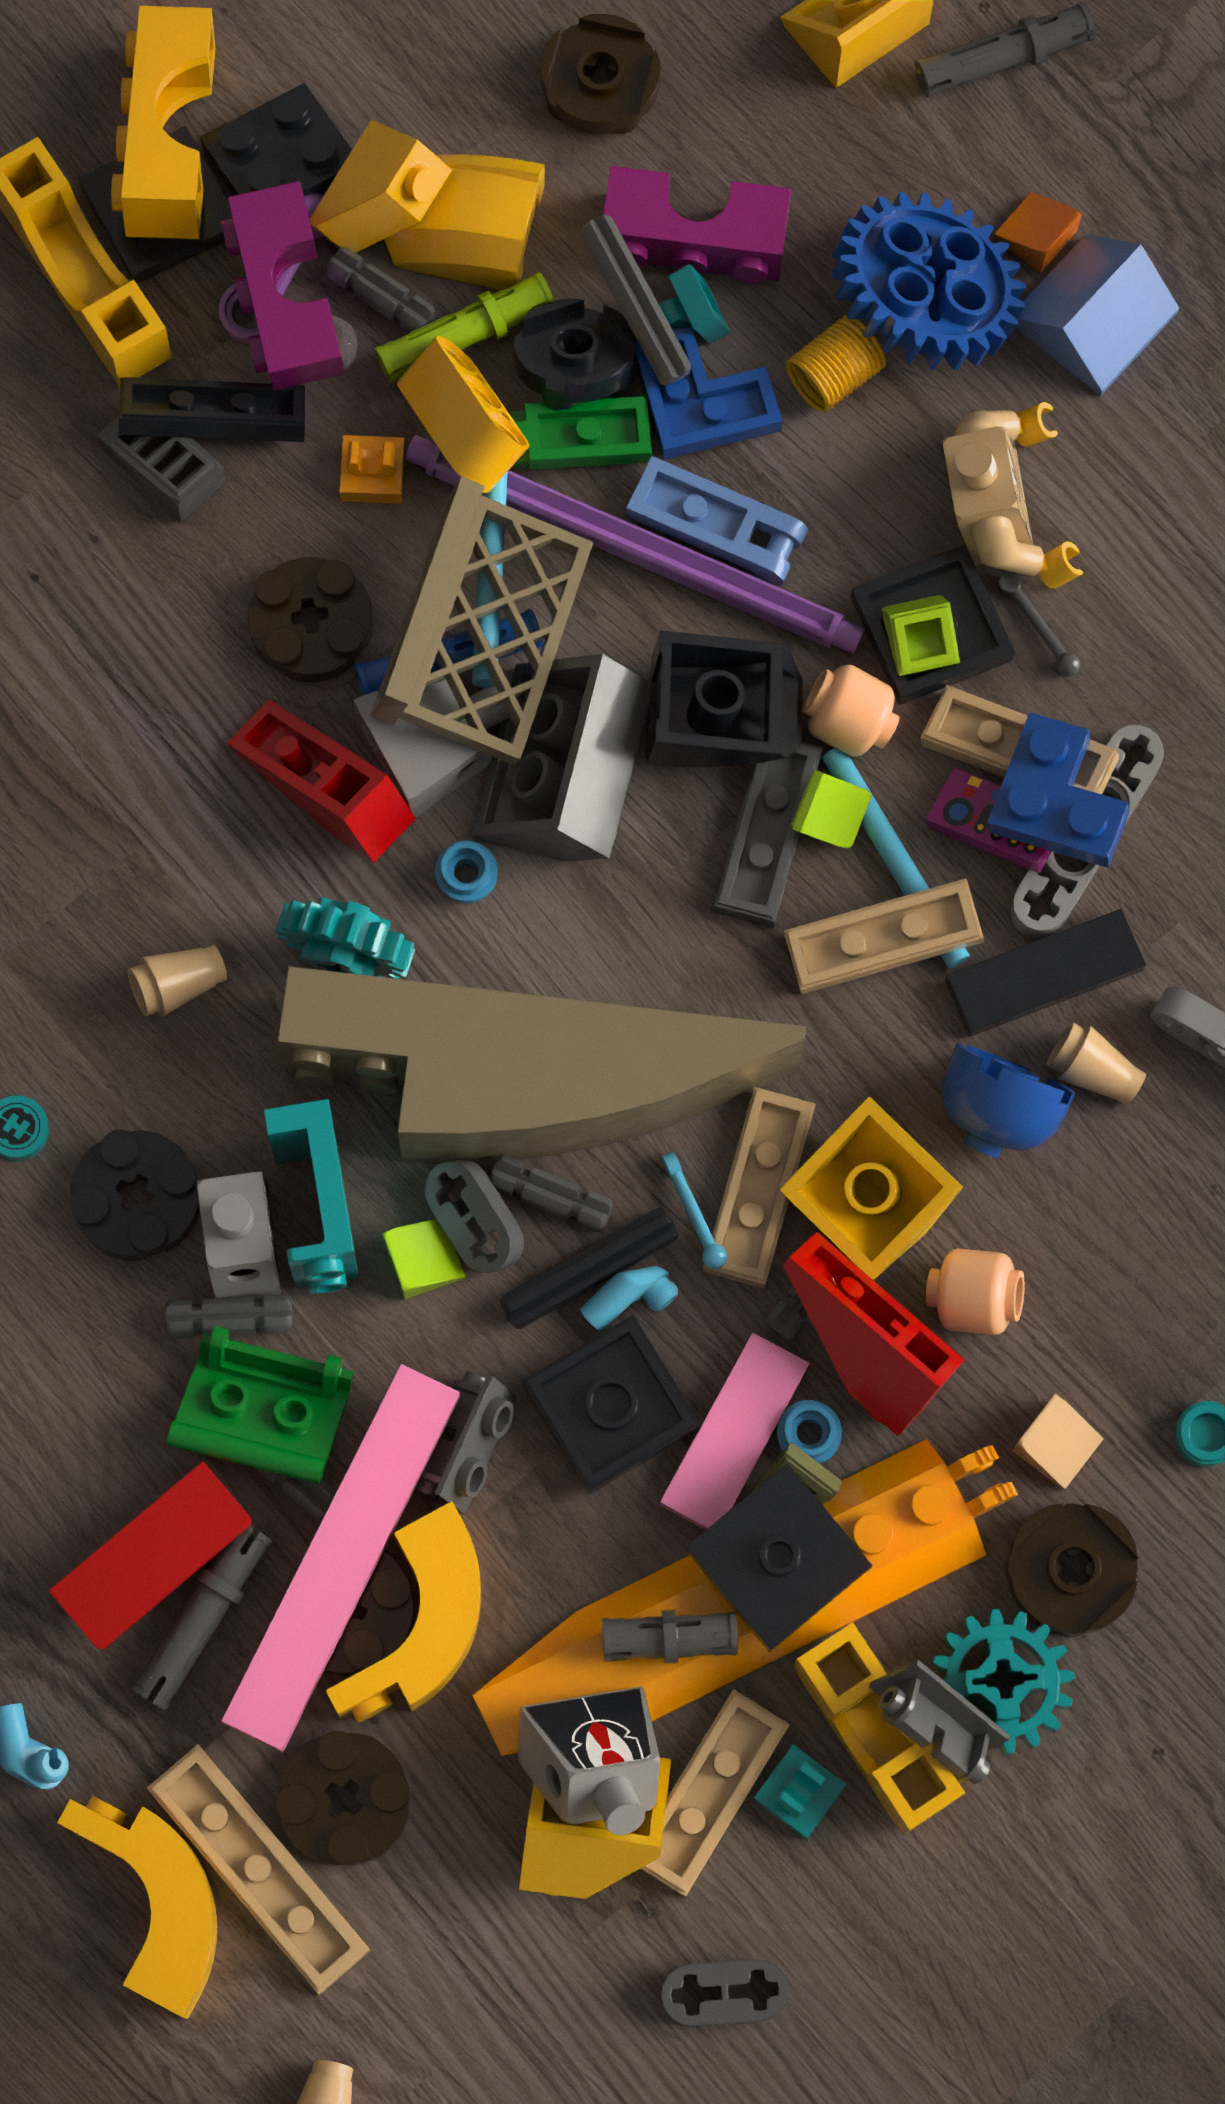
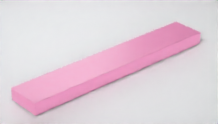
[222,1364,461,1753]

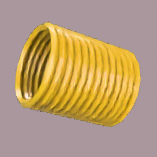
[786,315,886,413]

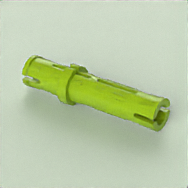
[374,272,553,384]

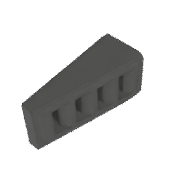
[97,416,226,522]

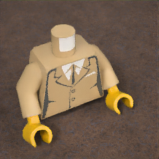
[943,402,1083,589]

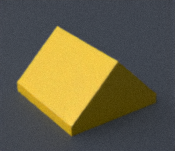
[780,0,934,88]
[780,1097,963,1280]

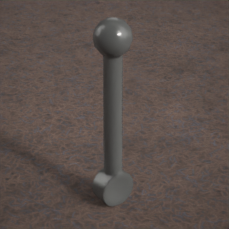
[997,571,1081,677]

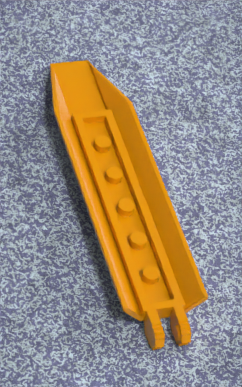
[472,1439,1018,1756]

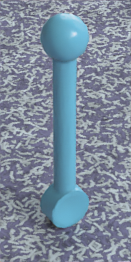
[661,1151,728,1269]

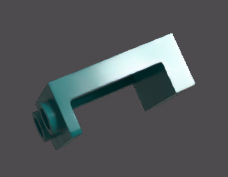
[264,1099,359,1294]

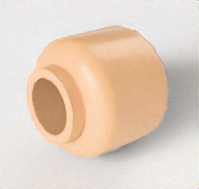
[802,665,900,757]
[926,1248,1025,1335]

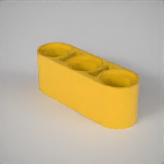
[397,336,529,493]

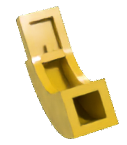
[325,1501,481,1723]
[57,1796,218,2019]

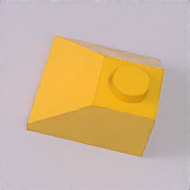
[519,1757,671,1899]

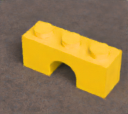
[793,1622,965,1835]

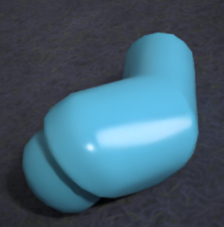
[0,1703,69,1789]

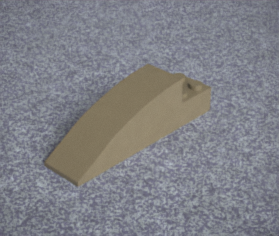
[278,966,807,1163]

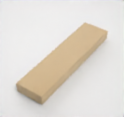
[147,1744,371,1995]

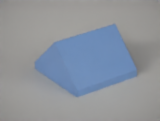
[1016,234,1179,396]

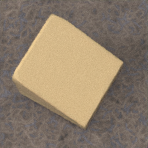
[1012,1393,1104,1491]

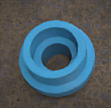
[435,841,498,904]
[776,1400,842,1464]

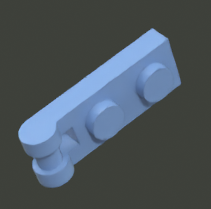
[626,456,808,585]

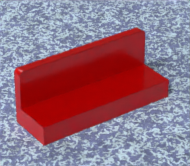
[49,1461,252,1650]

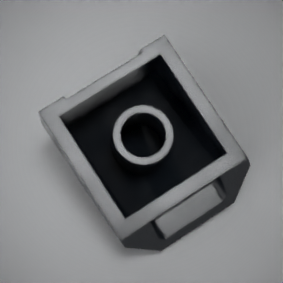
[645,630,803,767]

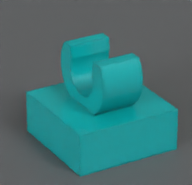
[659,264,731,344]
[753,1744,847,1840]

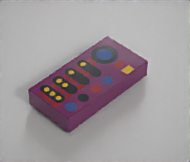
[926,767,1052,873]

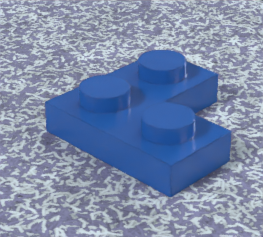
[635,326,783,460]
[987,712,1130,868]

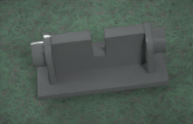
[414,1371,517,1515]
[869,1660,1010,1784]

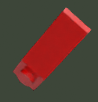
[227,699,416,863]
[783,1232,965,1436]

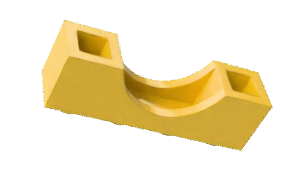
[111,6,215,239]
[0,137,172,388]

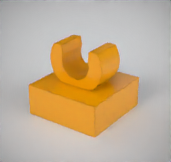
[340,435,405,504]

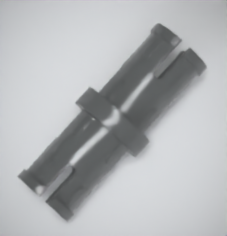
[602,1610,738,1664]

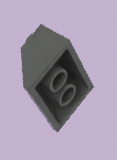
[471,654,654,861]

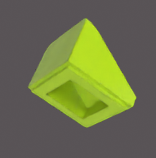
[882,595,960,676]
[791,770,871,849]
[382,1219,466,1300]

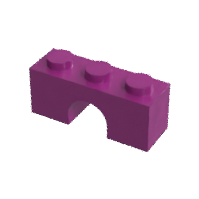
[603,166,791,284]
[221,181,345,391]

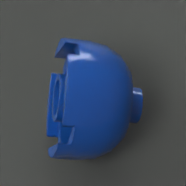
[942,1043,1075,1158]

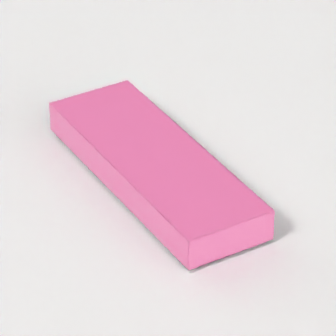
[660,1333,810,1530]

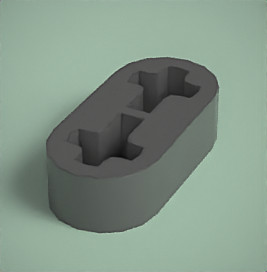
[425,1160,524,1273]
[660,1959,789,2027]

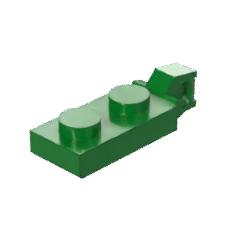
[509,396,652,470]

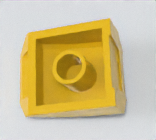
[384,154,545,290]

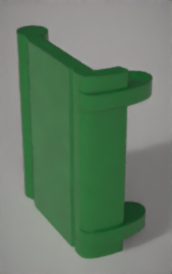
[167,1325,354,1485]

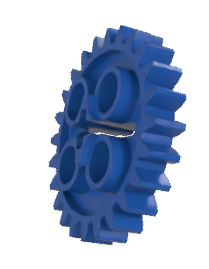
[831,192,1026,370]

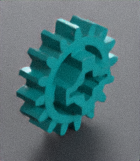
[275,897,415,979]
[931,1609,1075,1756]

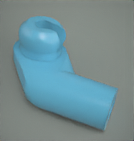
[580,1266,678,1332]

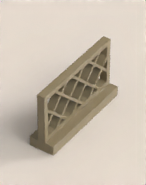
[370,476,593,765]

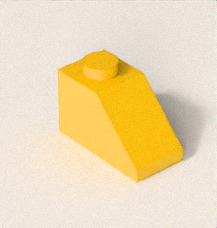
[309,119,452,253]

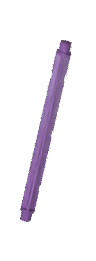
[405,435,865,655]

